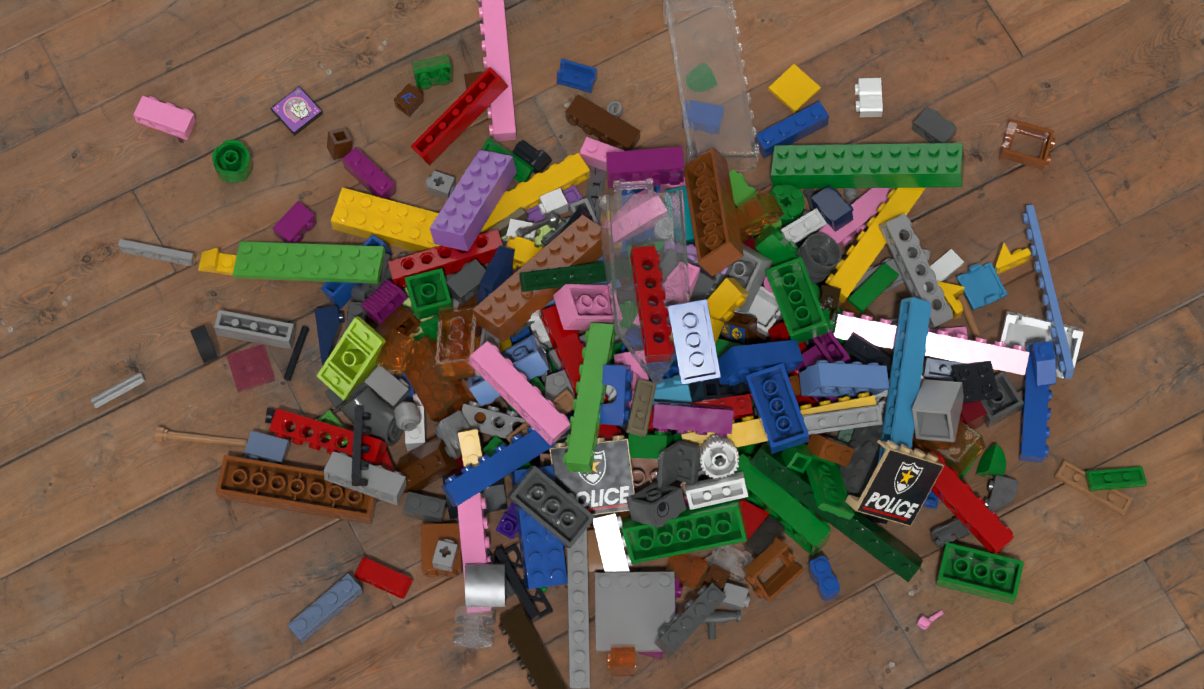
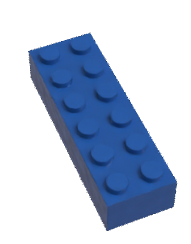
[511,465,568,589]

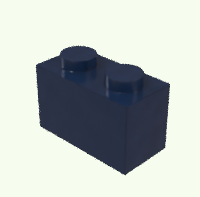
[811,185,854,232]

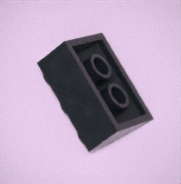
[442,473,508,520]

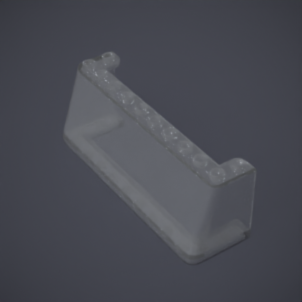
[662,0,760,172]

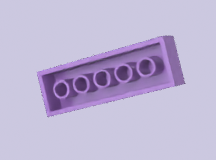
[430,149,517,251]

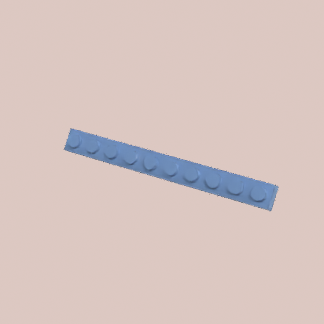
[1022,205,1074,379]

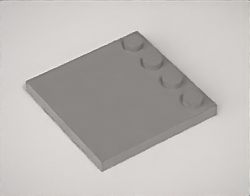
[595,572,675,653]

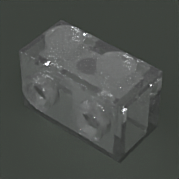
[707,544,754,583]

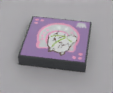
[270,86,323,136]

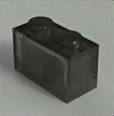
[744,515,785,559]

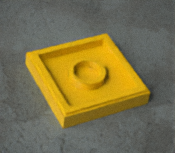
[768,64,821,114]

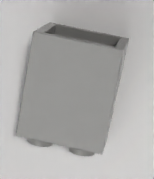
[912,379,964,442]

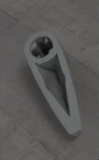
[351,253,390,303]

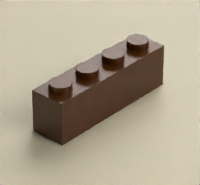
[565,94,640,151]

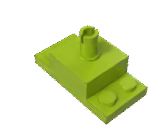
[317,316,386,401]

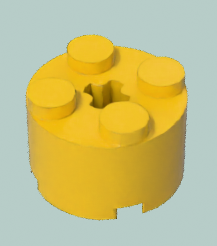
[506,236,543,270]

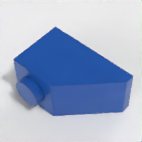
[1029,341,1056,387]

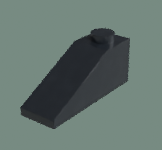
[689,379,751,402]

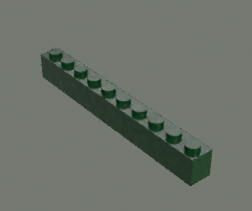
[750,442,923,582]

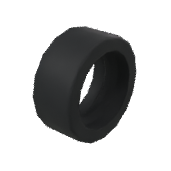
[190,325,218,363]

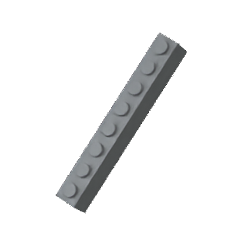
[567,529,590,689]

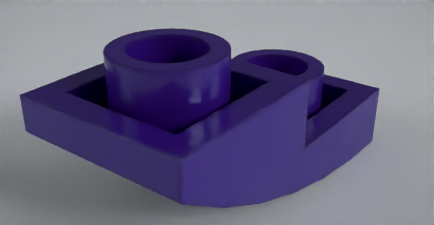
[496,502,518,540]

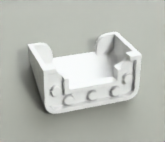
[1000,311,1083,378]

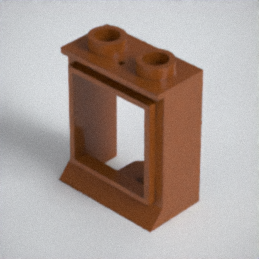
[999,118,1056,171]
[742,537,804,602]

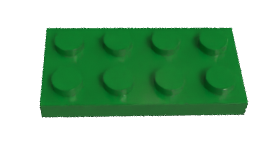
[806,453,855,520]

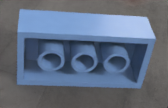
[466,334,549,406]
[799,360,889,398]

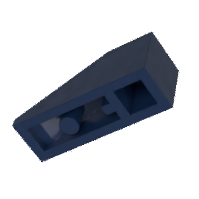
[477,245,515,302]
[314,305,344,365]

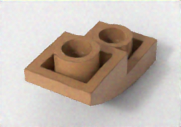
[587,529,604,572]

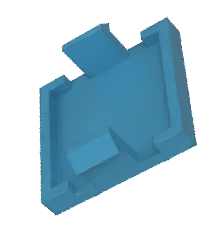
[956,262,1008,311]

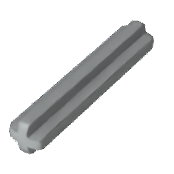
[91,372,145,408]

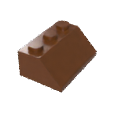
[396,436,459,493]

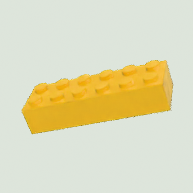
[331,187,441,253]

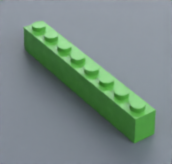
[563,323,616,473]

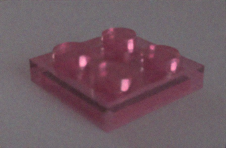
[227,344,275,393]

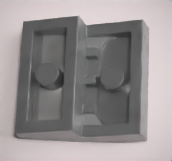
[465,564,506,607]

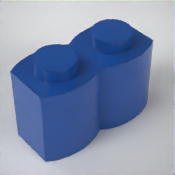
[809,555,840,602]

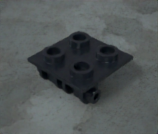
[953,361,999,403]

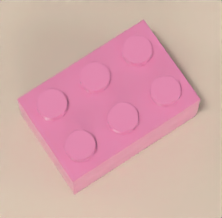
[553,284,622,330]

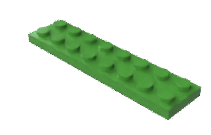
[232,241,386,284]

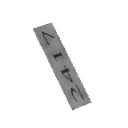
[586,166,606,223]

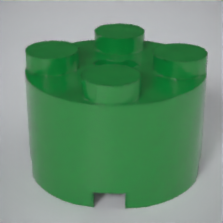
[212,140,253,183]
[767,185,805,228]

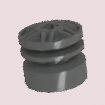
[798,233,841,284]

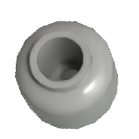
[394,401,421,431]

